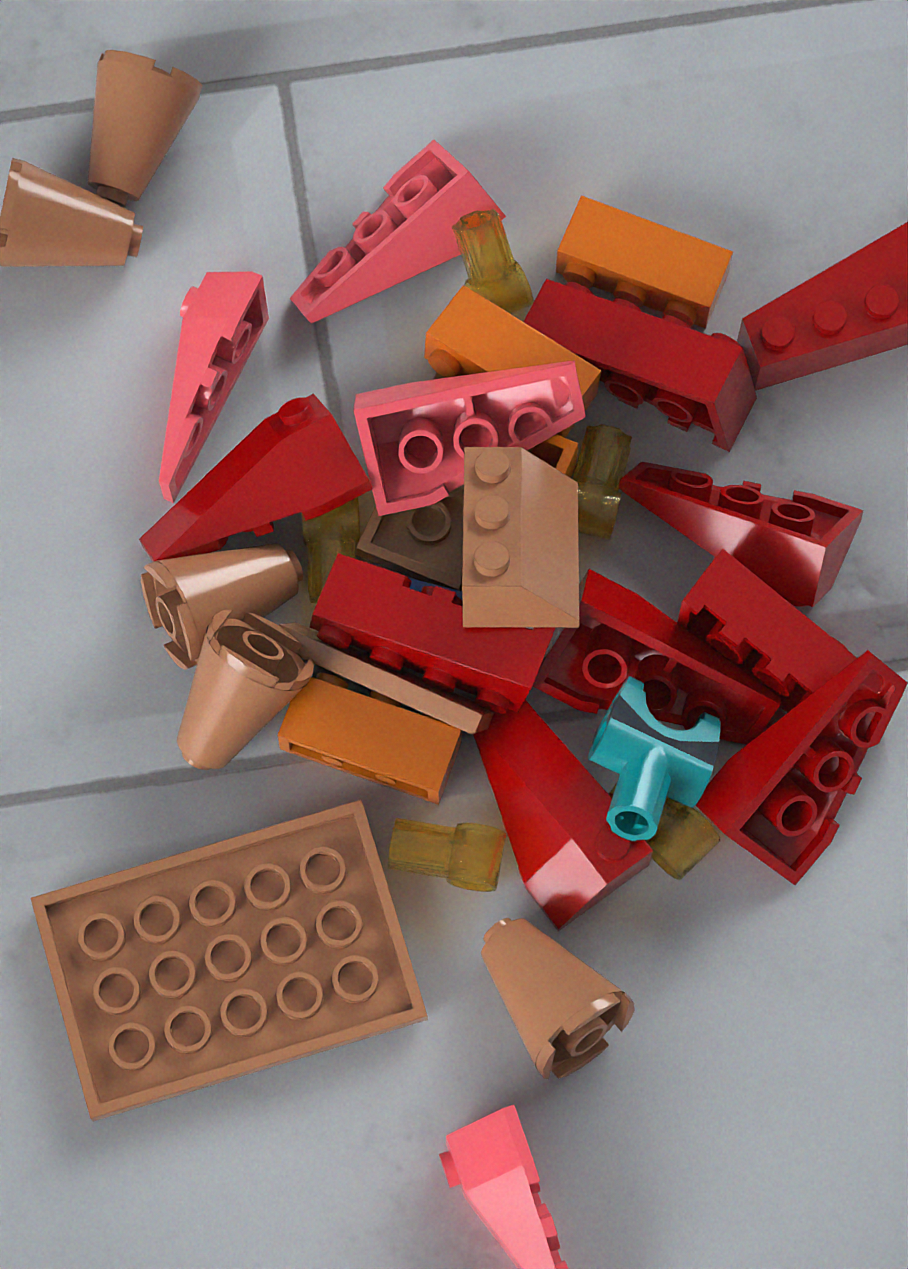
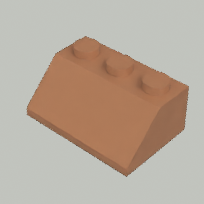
[462,447,579,628]

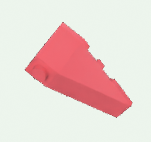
[290,140,506,324]
[159,271,269,503]
[353,361,586,516]
[439,1104,568,1269]

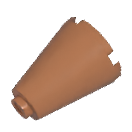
[88,50,203,207]
[0,158,143,267]
[141,543,303,670]
[177,610,314,770]
[481,918,635,1080]

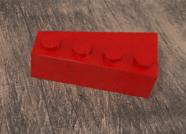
[737,222,908,391]
[523,278,757,452]
[677,548,903,713]
[309,553,556,714]

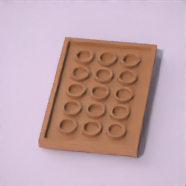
[30,800,428,1122]

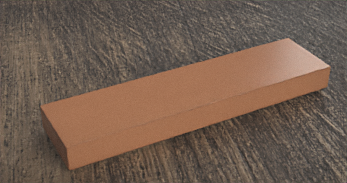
[279,622,495,734]

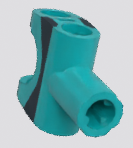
[588,676,721,841]

